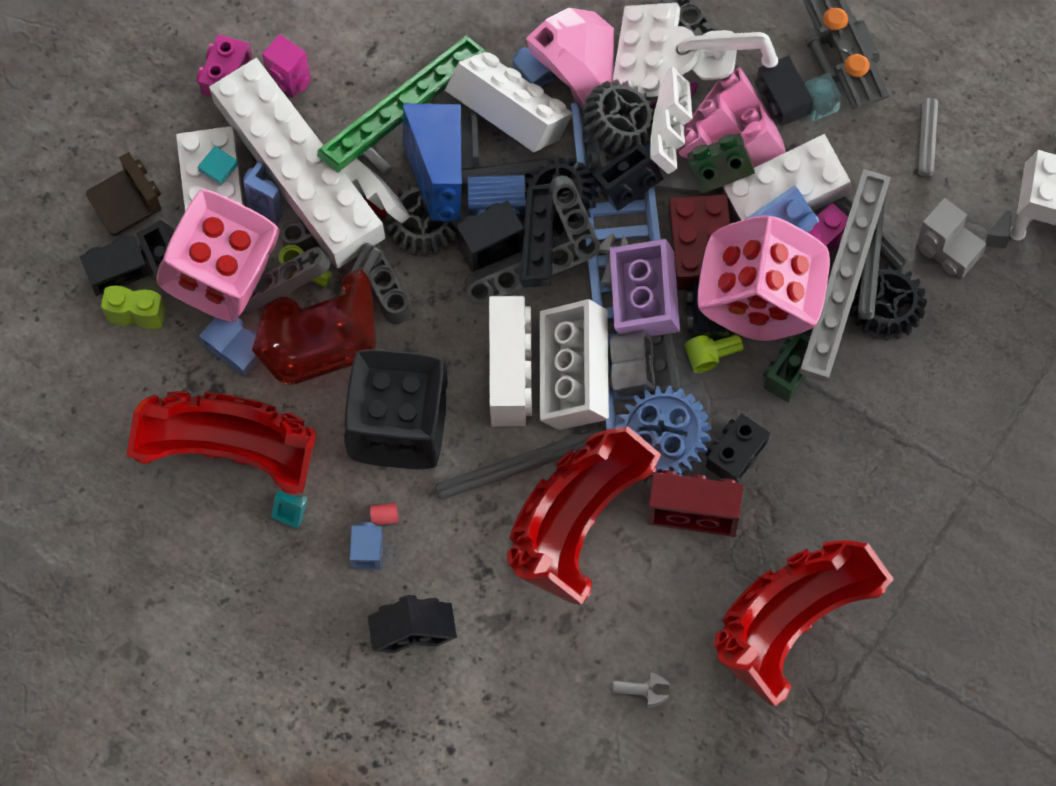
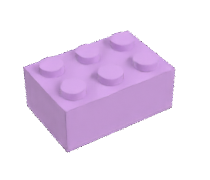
[610,239,680,336]

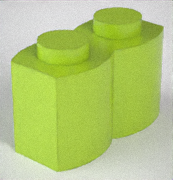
[101,286,166,329]

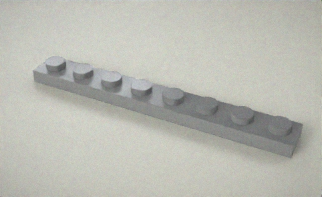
[799,169,891,382]

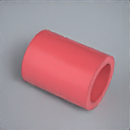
[370,503,399,525]

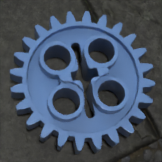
[615,386,711,476]

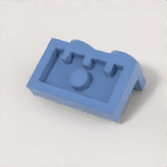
[243,161,283,224]
[747,185,819,233]

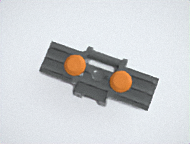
[803,0,890,110]

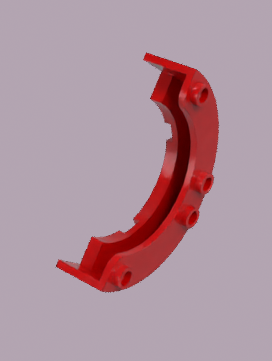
[126,391,316,495]
[507,426,661,605]
[714,540,894,707]

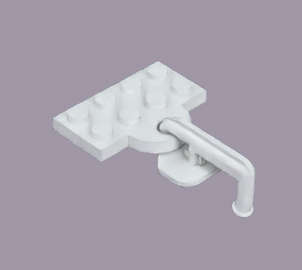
[613,3,778,103]

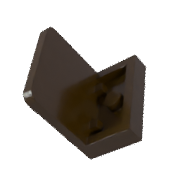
[86,152,162,236]

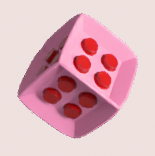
[156,189,279,322]
[698,216,830,341]

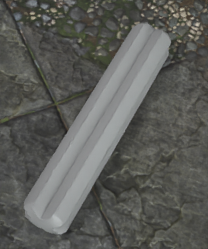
[918,98,938,177]

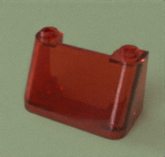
[252,269,377,385]

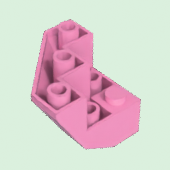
[526,8,614,110]
[677,67,786,168]

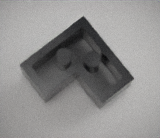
[367,595,457,653]

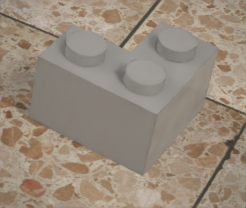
[916,198,986,279]

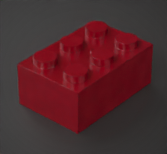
[668,194,730,290]
[647,470,743,537]

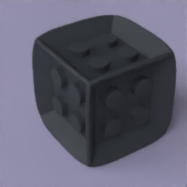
[344,349,448,469]

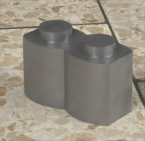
[608,330,655,397]

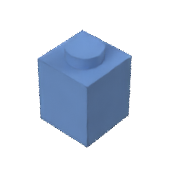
[350,522,383,569]

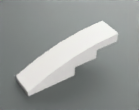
[650,66,693,174]
[342,158,410,224]

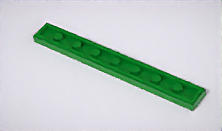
[317,36,487,173]

